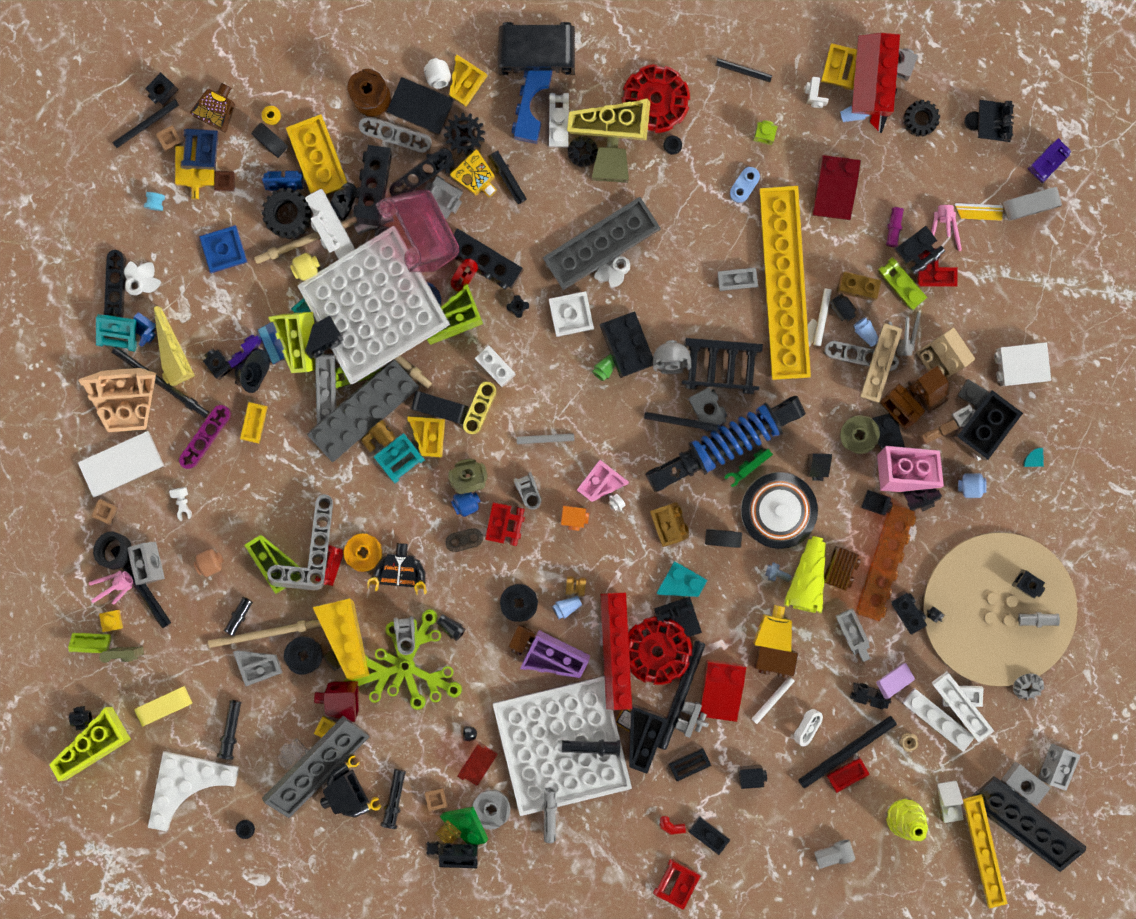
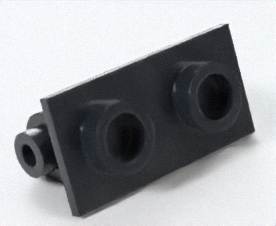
[850,682,891,710]

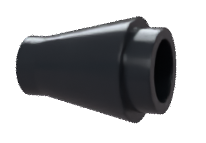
[437,614,466,641]

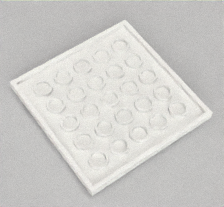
[297,226,450,384]
[493,676,632,816]

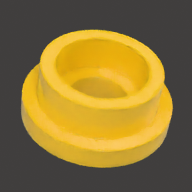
[261,106,281,125]

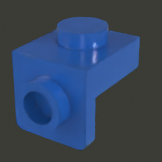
[133,312,156,347]

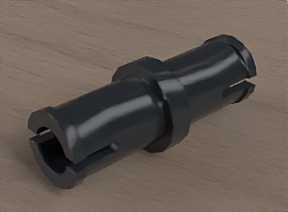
[224,597,254,636]

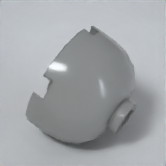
[653,340,691,374]

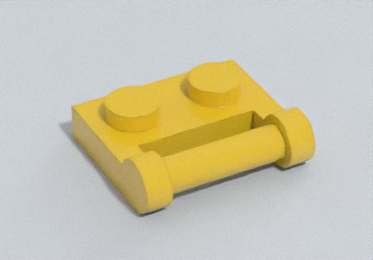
[821,43,857,90]

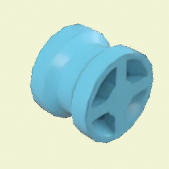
[144,192,165,211]

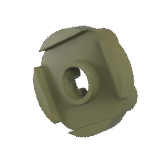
[840,415,880,454]
[448,459,488,494]

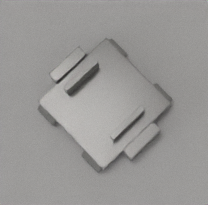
[421,176,463,220]

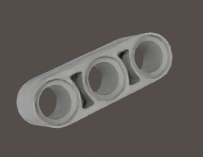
[1003,187,1062,221]

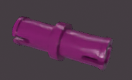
[886,207,904,248]

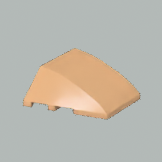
[79,368,156,432]

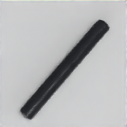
[111,546,171,628]

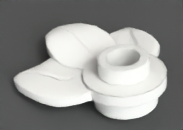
[594,256,630,288]
[124,261,161,295]

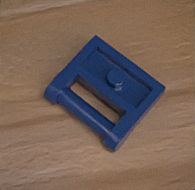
[181,129,219,170]

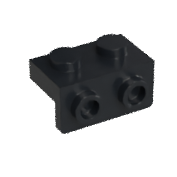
[891,591,927,635]
[438,843,478,869]

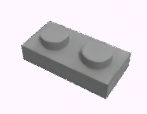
[717,268,758,291]

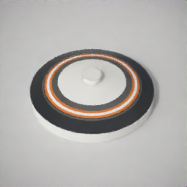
[741,472,818,549]

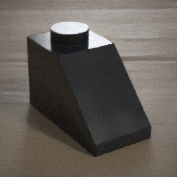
[807,453,832,481]

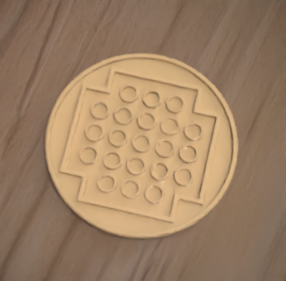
[922,532,1077,686]

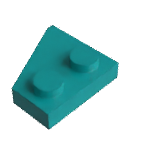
[656,561,708,597]

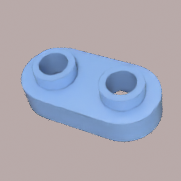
[730,167,760,203]

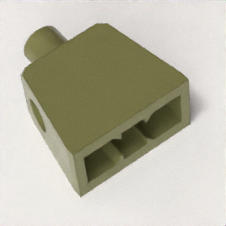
[592,137,629,183]

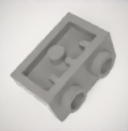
[1038,744,1081,791]

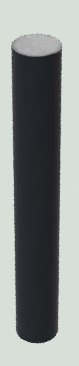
[715,58,772,83]

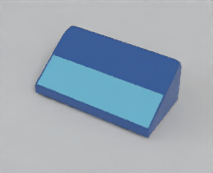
[258,322,285,365]

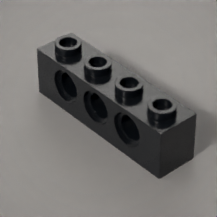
[353,145,392,227]
[445,228,524,290]

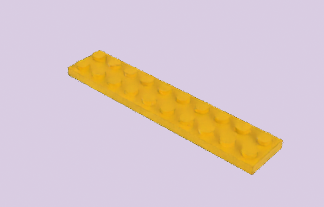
[759,186,811,380]

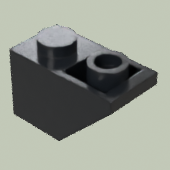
[305,316,344,359]

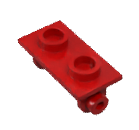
[315,545,344,586]

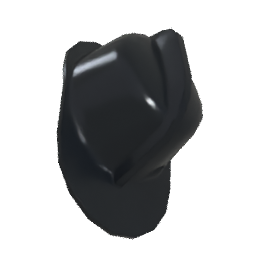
[235,349,270,393]

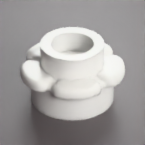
[608,494,625,512]

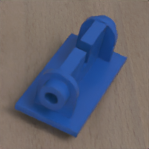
[262,170,303,191]

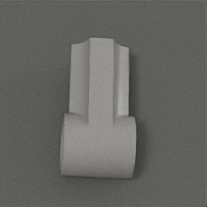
[814,839,856,869]

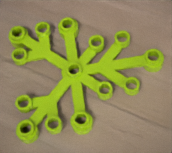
[344,609,462,710]

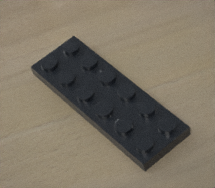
[971,776,1086,872]

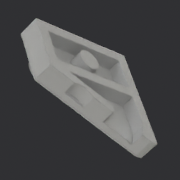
[233,650,283,686]

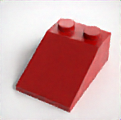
[699,659,747,722]

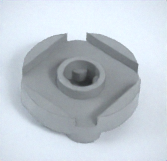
[472,790,511,829]

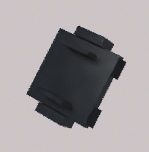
[901,488,942,512]

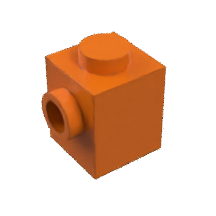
[561,505,589,531]

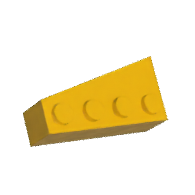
[313,598,369,680]

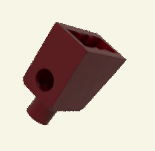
[314,681,359,722]

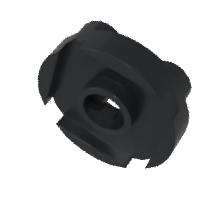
[500,583,538,622]
[284,636,323,675]

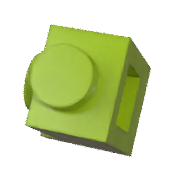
[753,120,777,145]

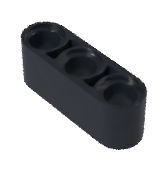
[411,391,469,424]

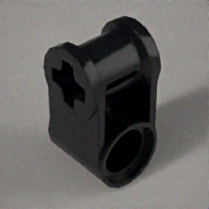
[330,182,357,221]

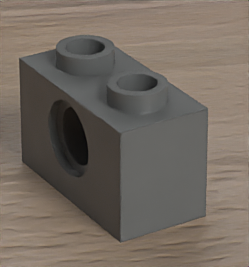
[688,388,728,432]

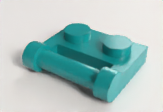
[96,314,137,352]
[374,433,425,484]

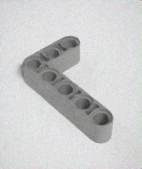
[267,494,333,590]

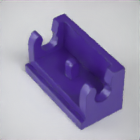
[1027,138,1071,183]

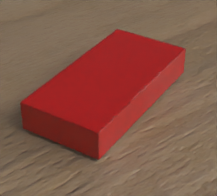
[826,757,870,793]

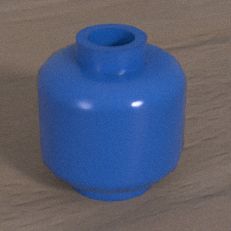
[451,492,481,517]

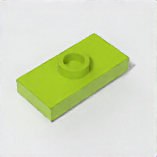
[68,633,111,653]

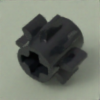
[69,706,92,731]

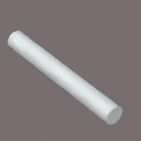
[813,288,832,346]
[752,676,795,724]

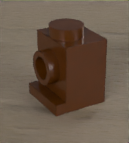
[508,624,536,656]

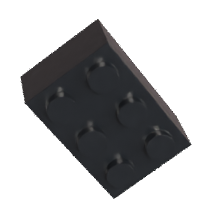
[953,390,1023,460]

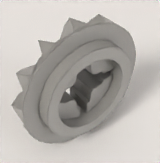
[1013,673,1044,701]

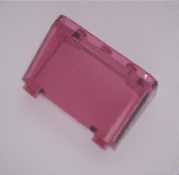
[375,189,459,272]

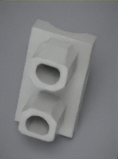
[675,701,709,738]

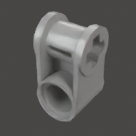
[513,472,542,510]
[394,616,415,655]

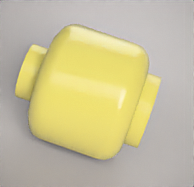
[290,253,320,281]

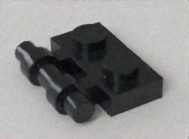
[894,226,946,275]

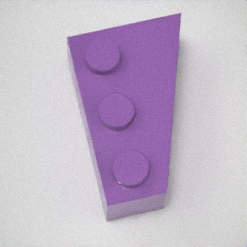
[520,630,590,678]

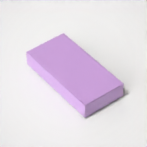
[876,663,915,699]

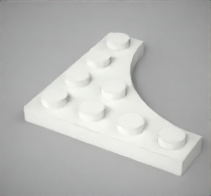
[148,752,239,831]

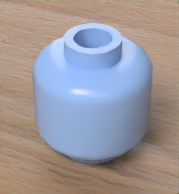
[958,473,987,498]

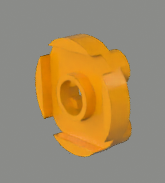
[344,533,383,572]

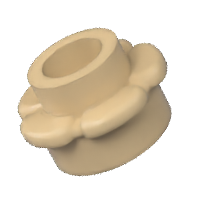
[899,733,918,752]

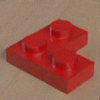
[918,248,958,287]

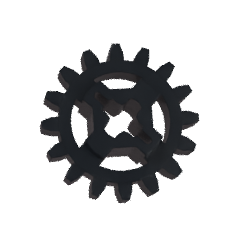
[444,113,486,156]

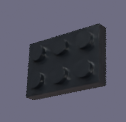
[599,311,653,378]

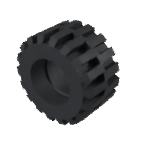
[262,188,313,239]

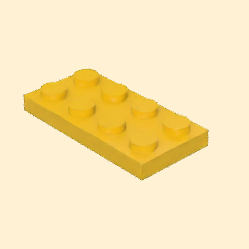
[286,114,347,195]

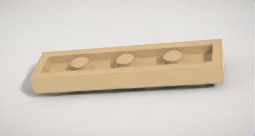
[860,323,903,403]

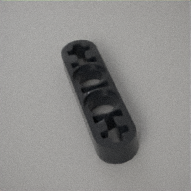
[389,148,453,199]
[104,250,126,318]

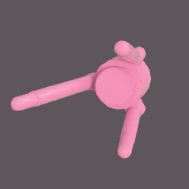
[931,205,961,251]
[89,570,133,605]

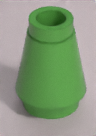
[592,354,616,381]

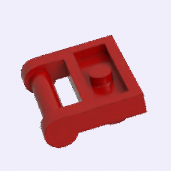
[653,859,701,910]

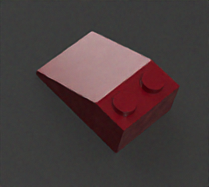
[812,155,861,221]

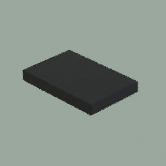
[387,77,455,135]

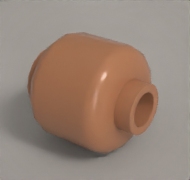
[193,549,224,577]

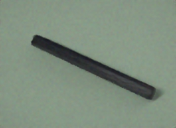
[658,640,705,750]
[798,716,897,788]

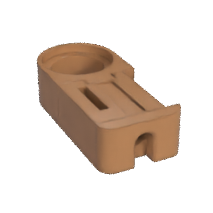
[919,419,958,445]

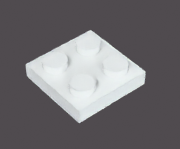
[549,291,594,337]

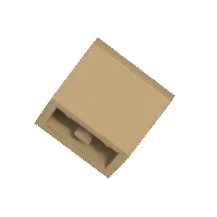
[916,327,975,378]

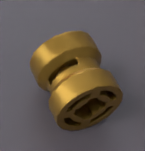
[565,576,586,597]

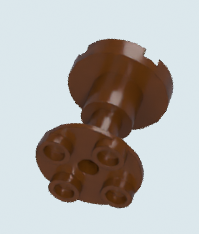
[347,69,391,117]

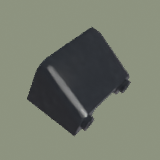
[498,22,575,75]

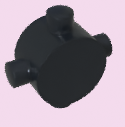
[426,841,440,855]

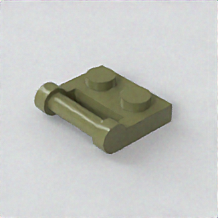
[99,647,144,663]

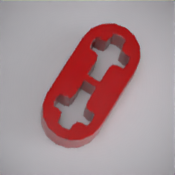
[450,259,478,292]

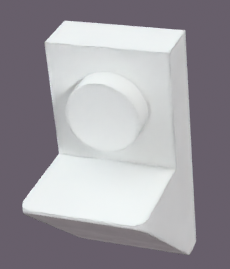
[937,781,964,823]

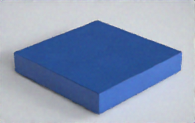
[199,225,248,274]

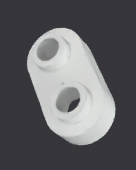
[794,709,823,746]

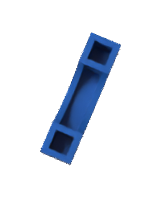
[511,71,553,144]

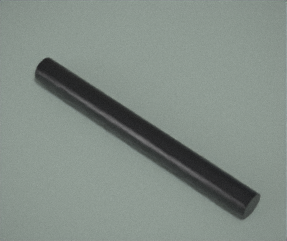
[112,99,179,148]
[644,412,720,432]

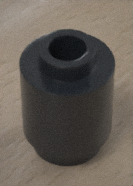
[830,293,857,322]

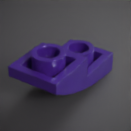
[228,335,262,369]

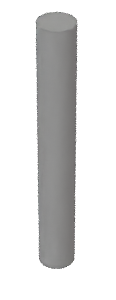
[517,433,575,444]

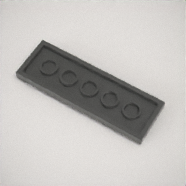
[543,197,661,290]
[307,359,419,462]
[262,716,370,818]

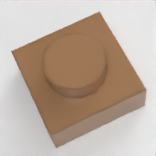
[156,125,183,152]
[91,499,118,524]
[425,787,448,811]

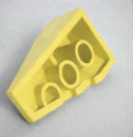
[154,306,195,386]

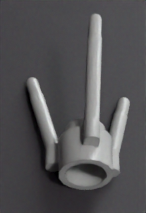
[888,312,921,356]

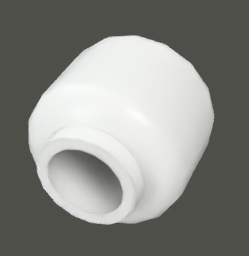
[424,58,451,89]

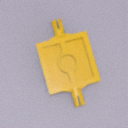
[175,137,215,200]

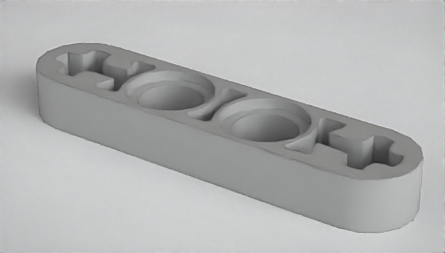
[359,116,432,153]
[824,341,899,371]

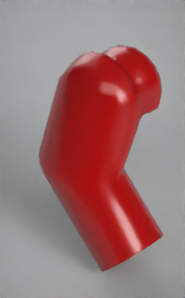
[659,816,686,835]

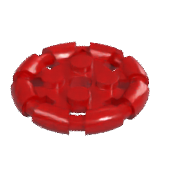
[621,64,691,133]
[628,616,692,685]

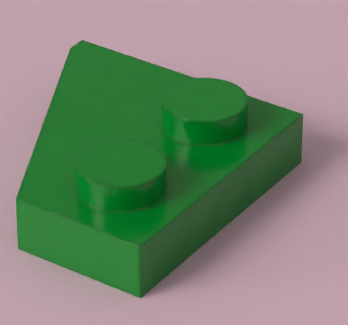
[440,807,488,845]

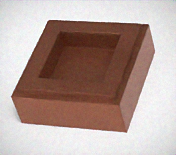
[214,171,235,192]

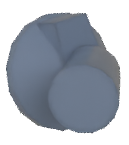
[765,562,791,582]

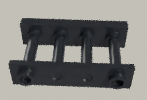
[681,338,763,394]

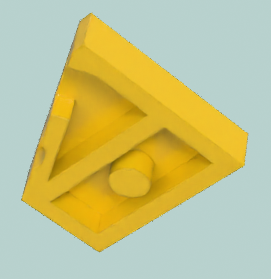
[449,55,488,107]
[407,416,445,457]

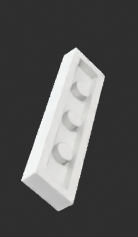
[932,671,994,742]
[902,688,975,752]

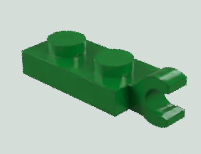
[724,448,773,487]

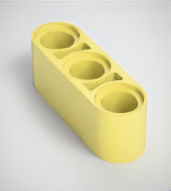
[463,382,497,435]
[134,686,192,727]

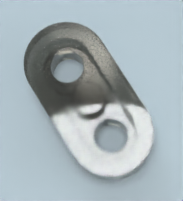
[445,528,483,552]

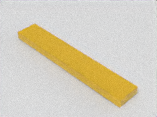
[962,794,1008,909]

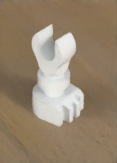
[169,487,192,521]

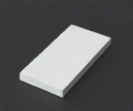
[78,431,164,498]

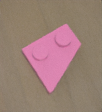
[577,460,629,502]

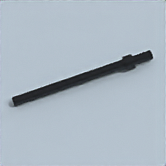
[112,347,209,418]

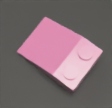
[877,446,944,492]

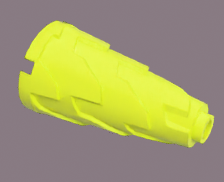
[784,536,826,613]
[886,799,928,841]

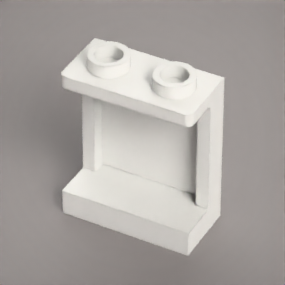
[994,342,1051,387]

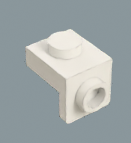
[805,77,829,108]

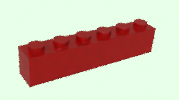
[600,592,632,710]

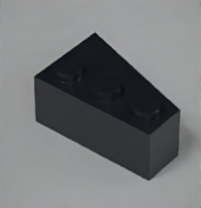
[629,704,668,774]

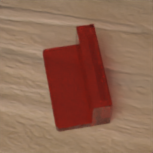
[457,742,498,786]

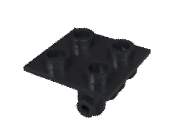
[978,100,1014,142]
[654,596,702,642]

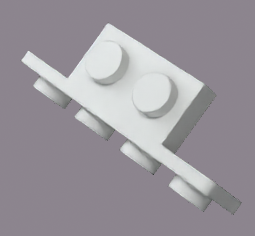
[305,189,355,259]

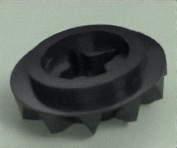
[568,136,598,167]

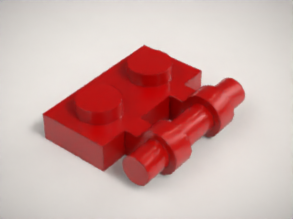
[485,502,525,546]

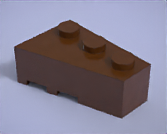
[908,366,949,413]

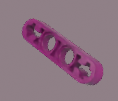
[179,405,231,469]

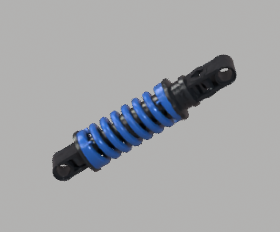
[645,396,806,492]

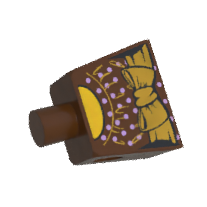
[190,83,235,133]

